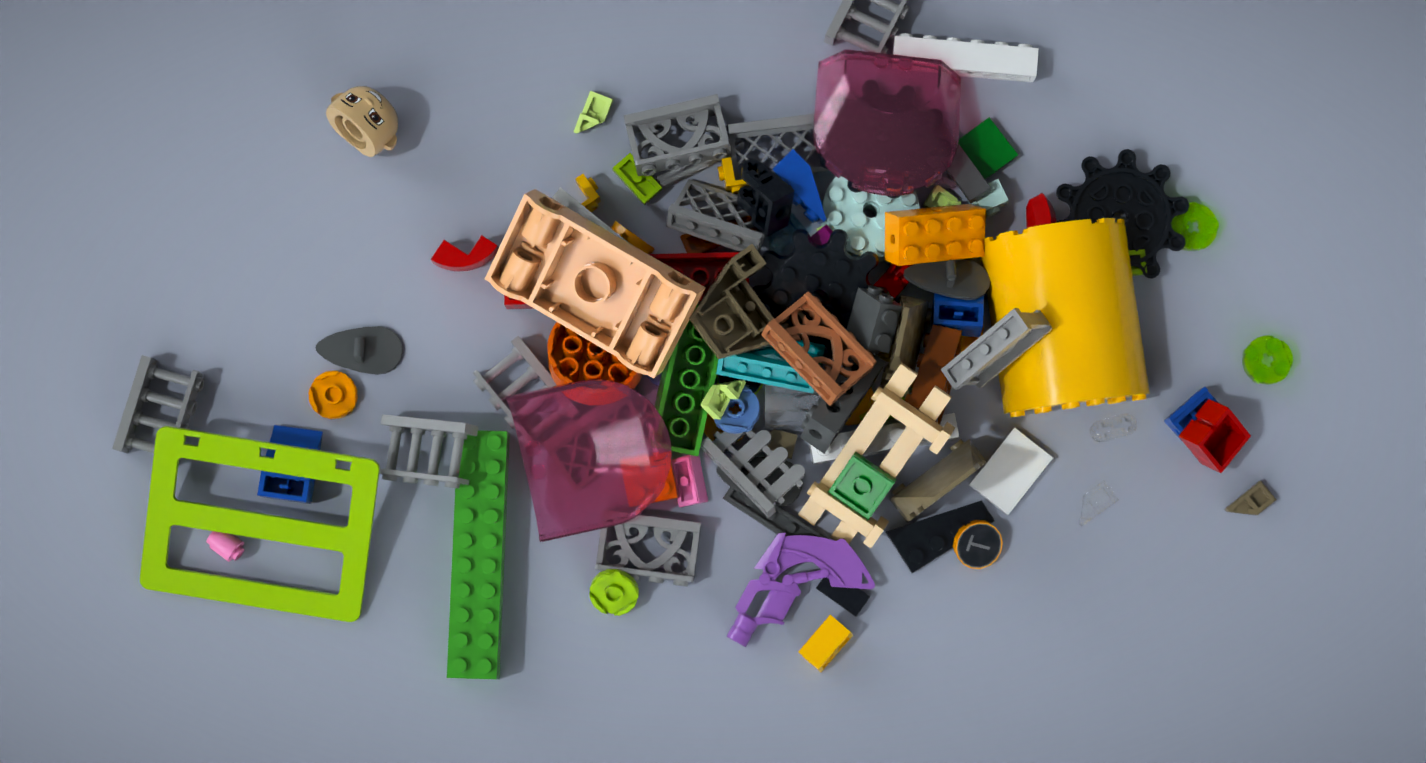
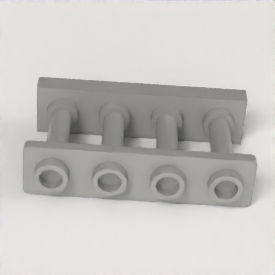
[824,0,909,66]
[473,336,581,450]
[112,355,204,461]
[379,415,479,489]

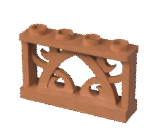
[761,292,877,406]

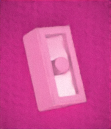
[671,455,708,508]

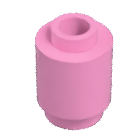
[206,531,245,562]

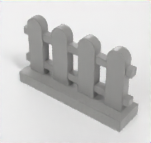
[701,430,805,518]

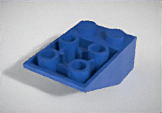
[771,149,826,224]
[931,293,984,337]
[257,425,323,504]

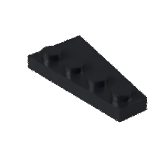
[885,500,995,574]

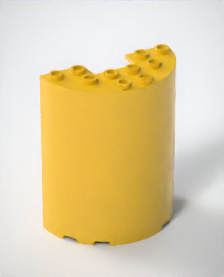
[982,218,1150,417]

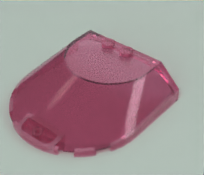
[813,49,961,196]
[506,379,672,542]

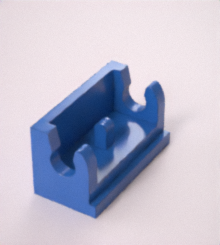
[1164,387,1218,441]

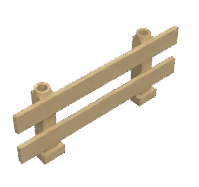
[798,363,955,548]

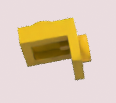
[717,157,750,194]
[575,174,601,212]

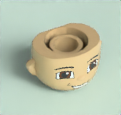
[326,86,398,157]

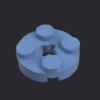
[714,386,760,434]

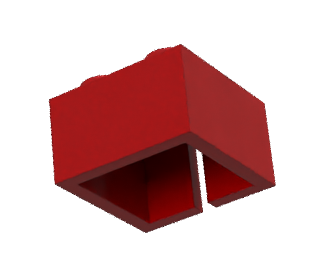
[1178,399,1251,473]

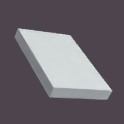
[969,427,1053,515]

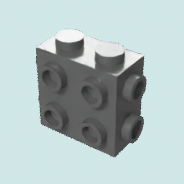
[847,286,902,355]

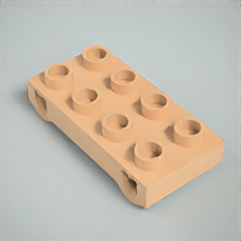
[485,189,706,379]

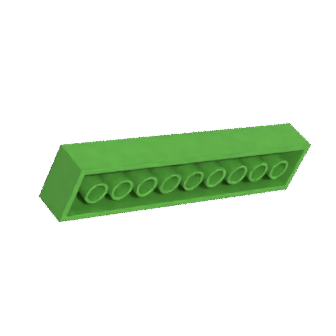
[447,430,510,680]

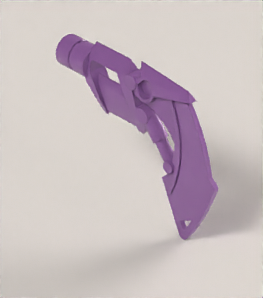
[726,533,875,647]

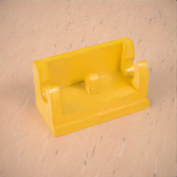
[798,615,853,673]

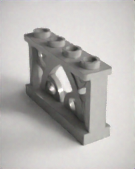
[624,94,731,176]
[941,308,1052,390]
[595,510,701,587]

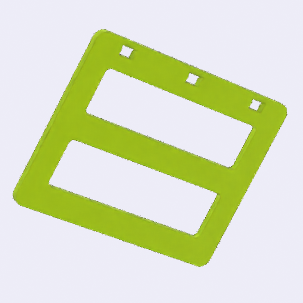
[140,426,380,622]

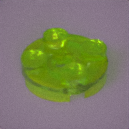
[1171,202,1219,251]
[1242,335,1293,385]

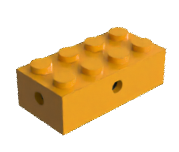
[885,204,986,266]

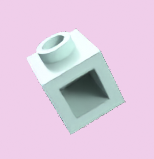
[969,179,1009,217]

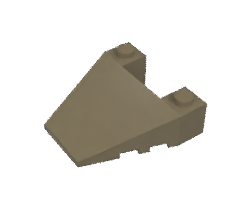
[689,244,805,359]
[880,295,932,398]
[889,439,987,523]

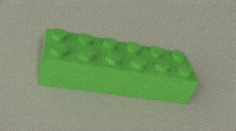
[646,305,718,456]

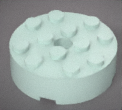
[821,169,920,262]

